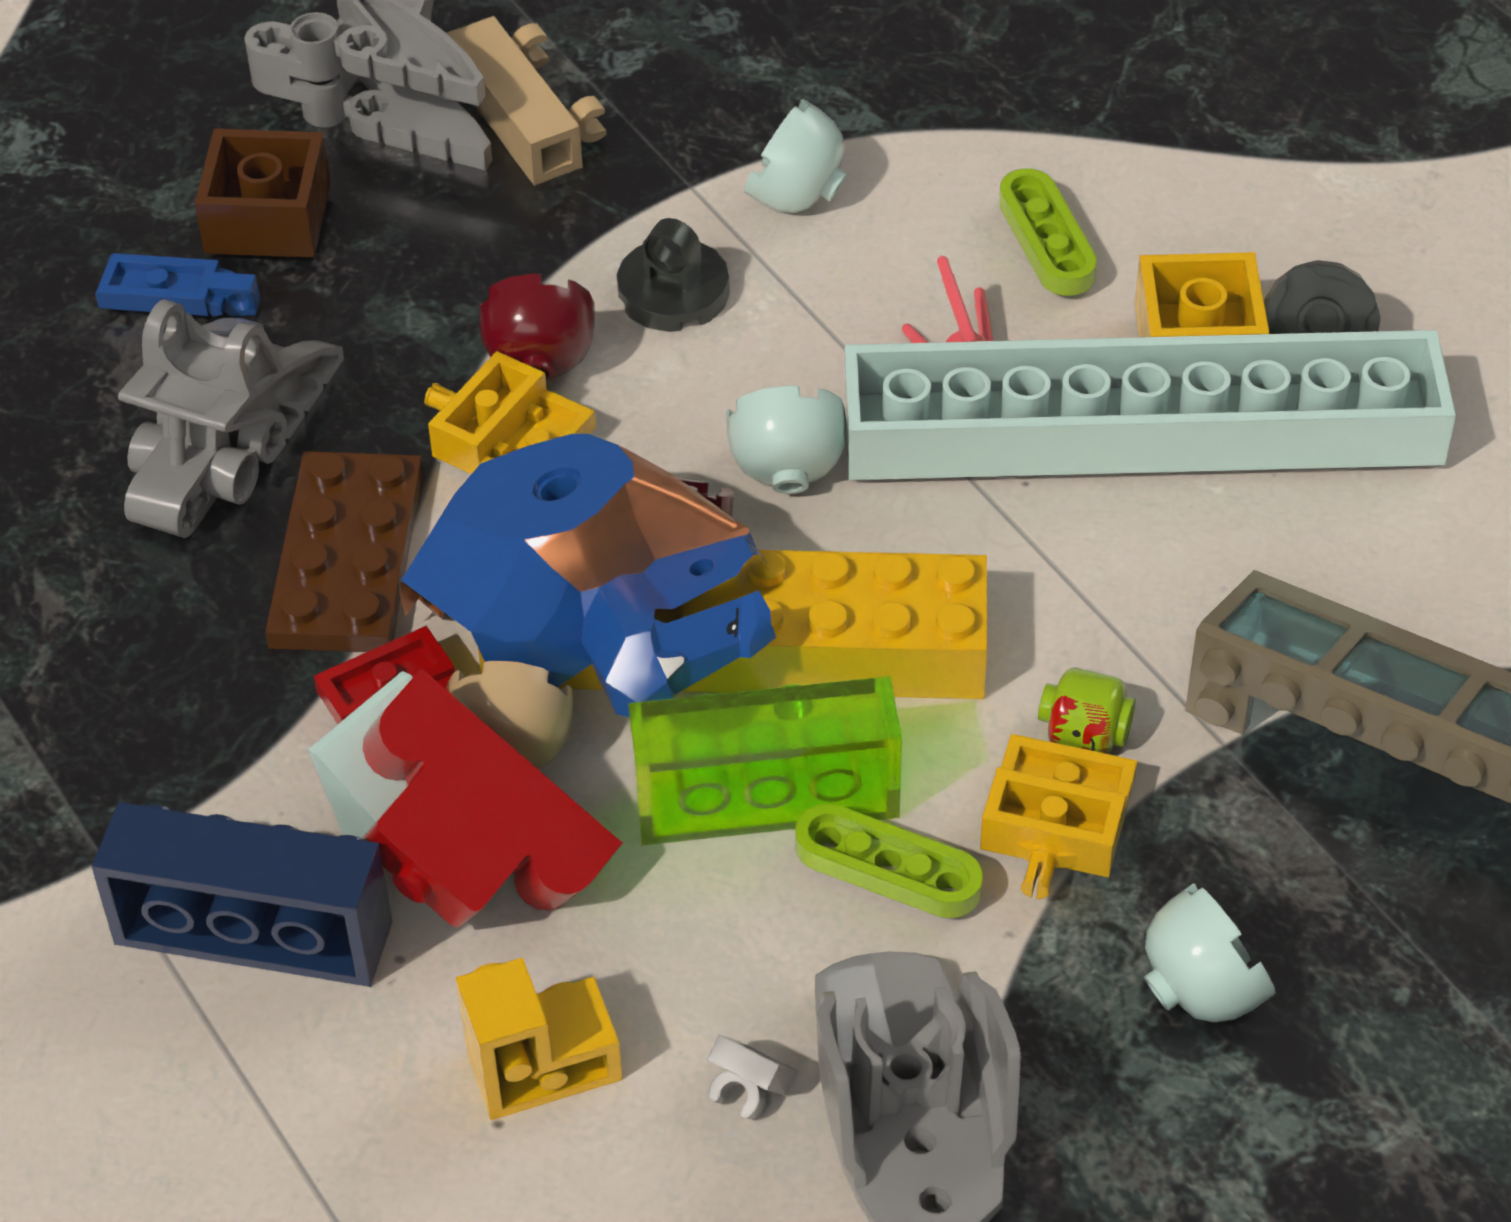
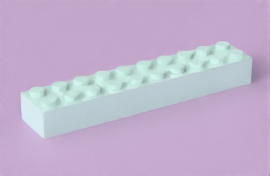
[844,330,1456,480]

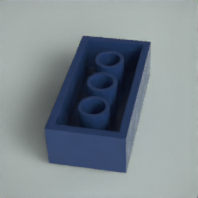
[91,802,393,987]

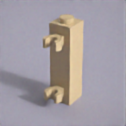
[447,16,606,185]

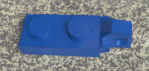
[95,253,261,316]

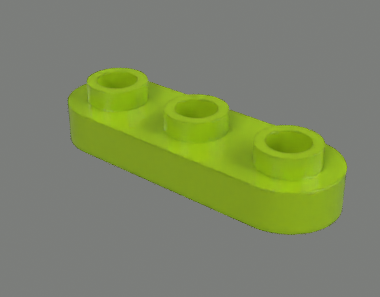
[999,168,1097,296]
[795,804,983,918]

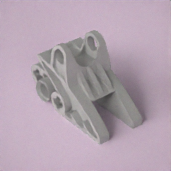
[244,0,492,171]
[118,299,344,538]

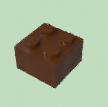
[194,129,331,257]

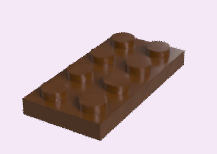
[265,451,423,652]

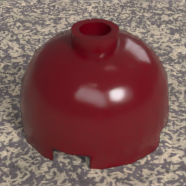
[479,274,595,382]

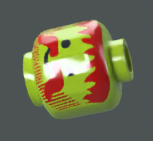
[1038,667,1136,754]

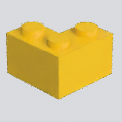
[455,957,623,1121]

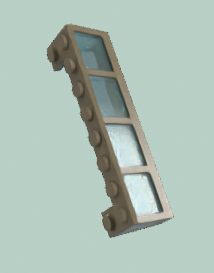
[1185,570,1511,803]

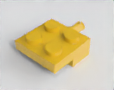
[425,351,596,474]
[980,733,1138,899]

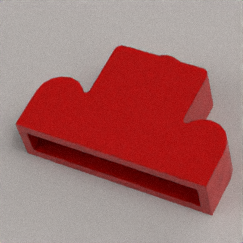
[362,668,623,928]

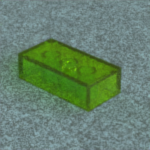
[628,676,902,846]

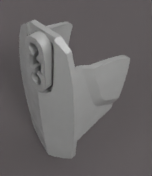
[815,951,1021,1222]

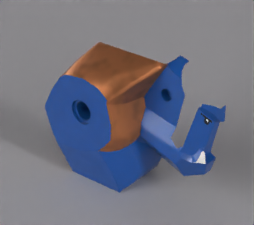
[400,433,776,721]

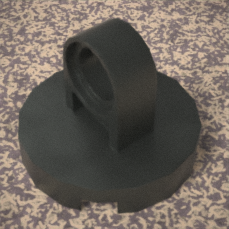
[616,218,730,332]
[1264,260,1381,334]

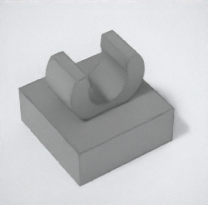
[707,1035,798,1120]

